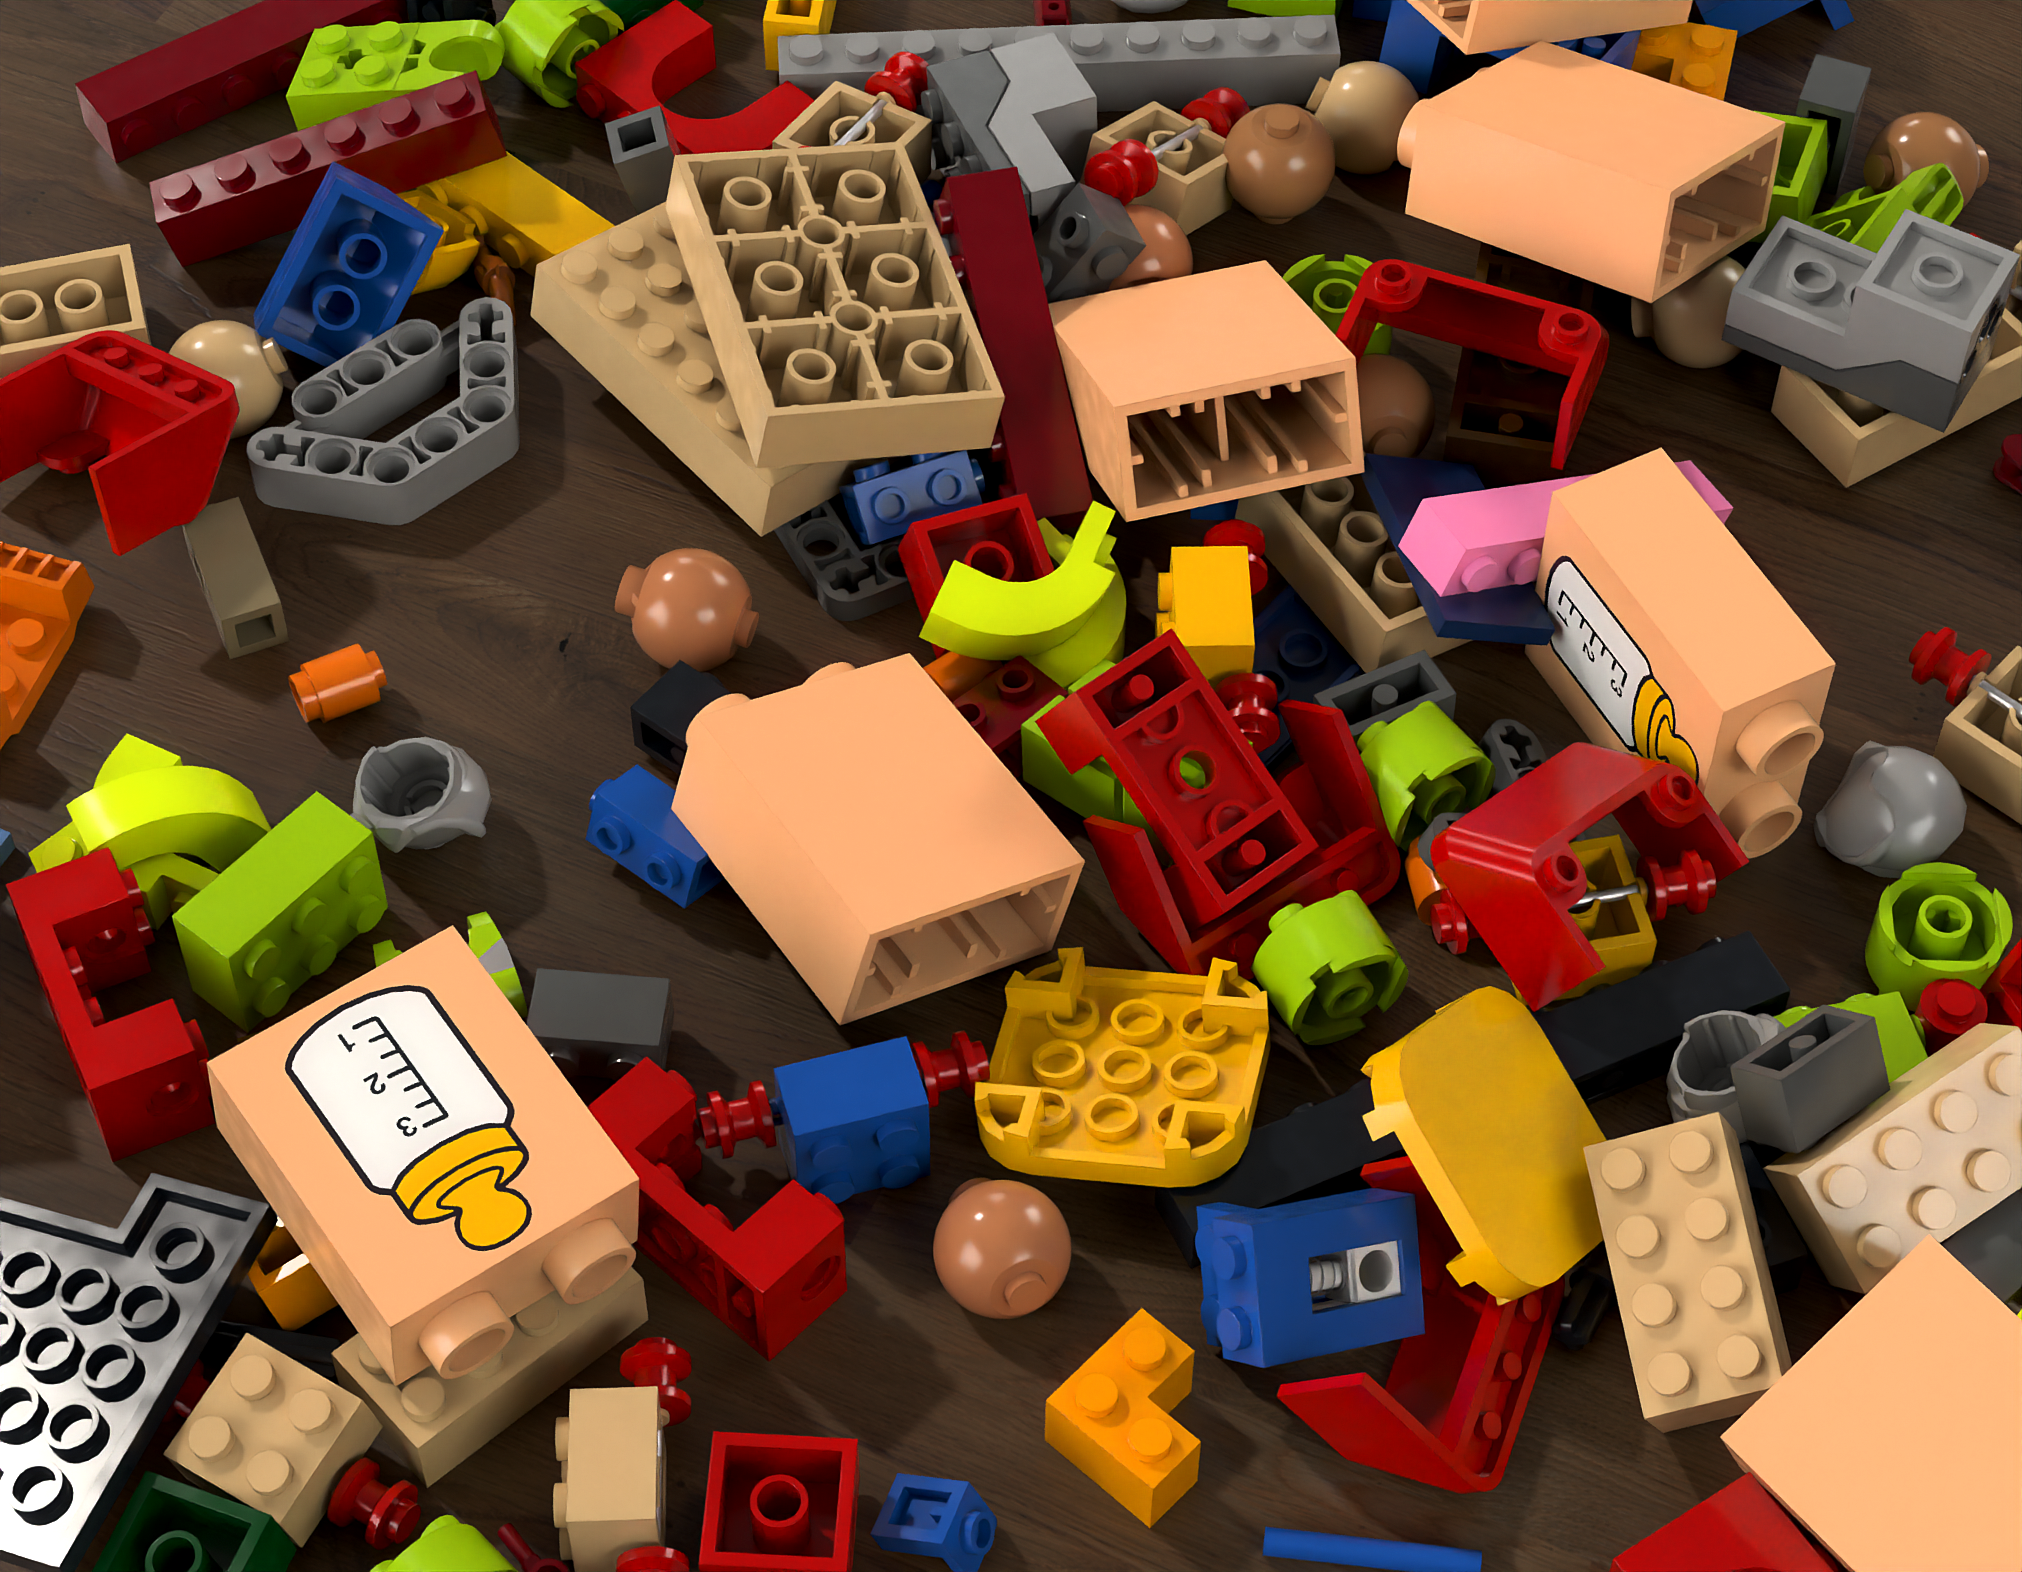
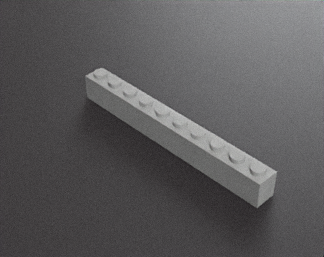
[778,15,1341,117]

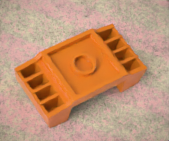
[0,541,95,750]

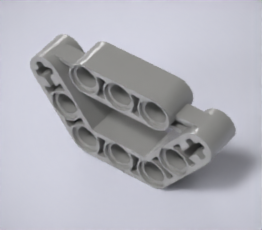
[246,297,520,525]

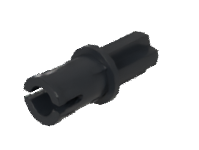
[1552,1240,1618,1351]

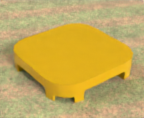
[975,947,1271,1188]
[1361,986,1607,1306]

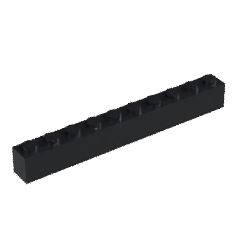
[1154,930,1791,1269]

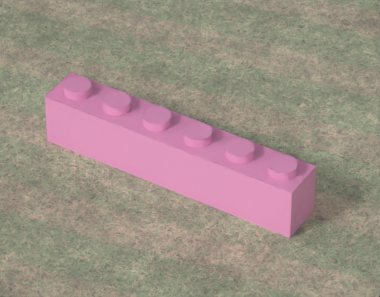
[1398,460,1733,597]

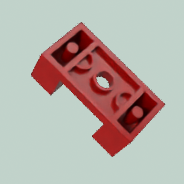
[1035,628,1319,934]
[6,847,216,1162]
[587,1056,847,1362]

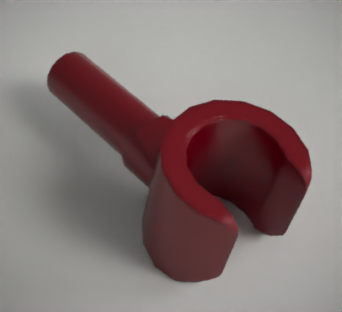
[497,1523,569,1572]

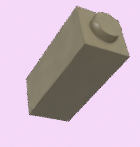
[182,497,289,659]

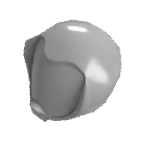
[350,736,492,853]
[1813,740,1967,878]
[1666,1010,1787,1147]

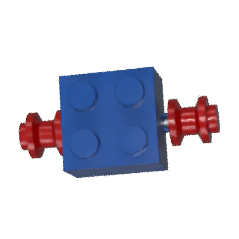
[697,1030,990,1204]

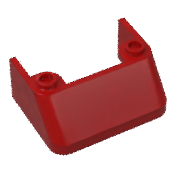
[1335,259,1609,470]
[0,330,240,556]
[1083,699,1401,981]
[1430,742,1749,1012]
[1276,1156,1565,1494]

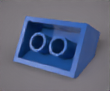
[253,161,444,367]

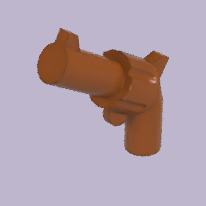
[471,235,517,326]

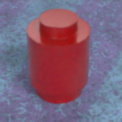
[1915,978,1988,1057]

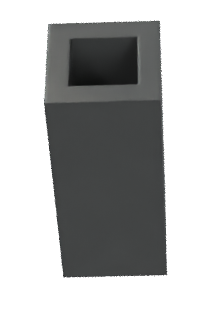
[605,105,682,215]

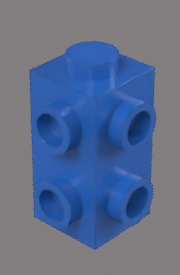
[839,450,986,545]
[585,764,724,909]

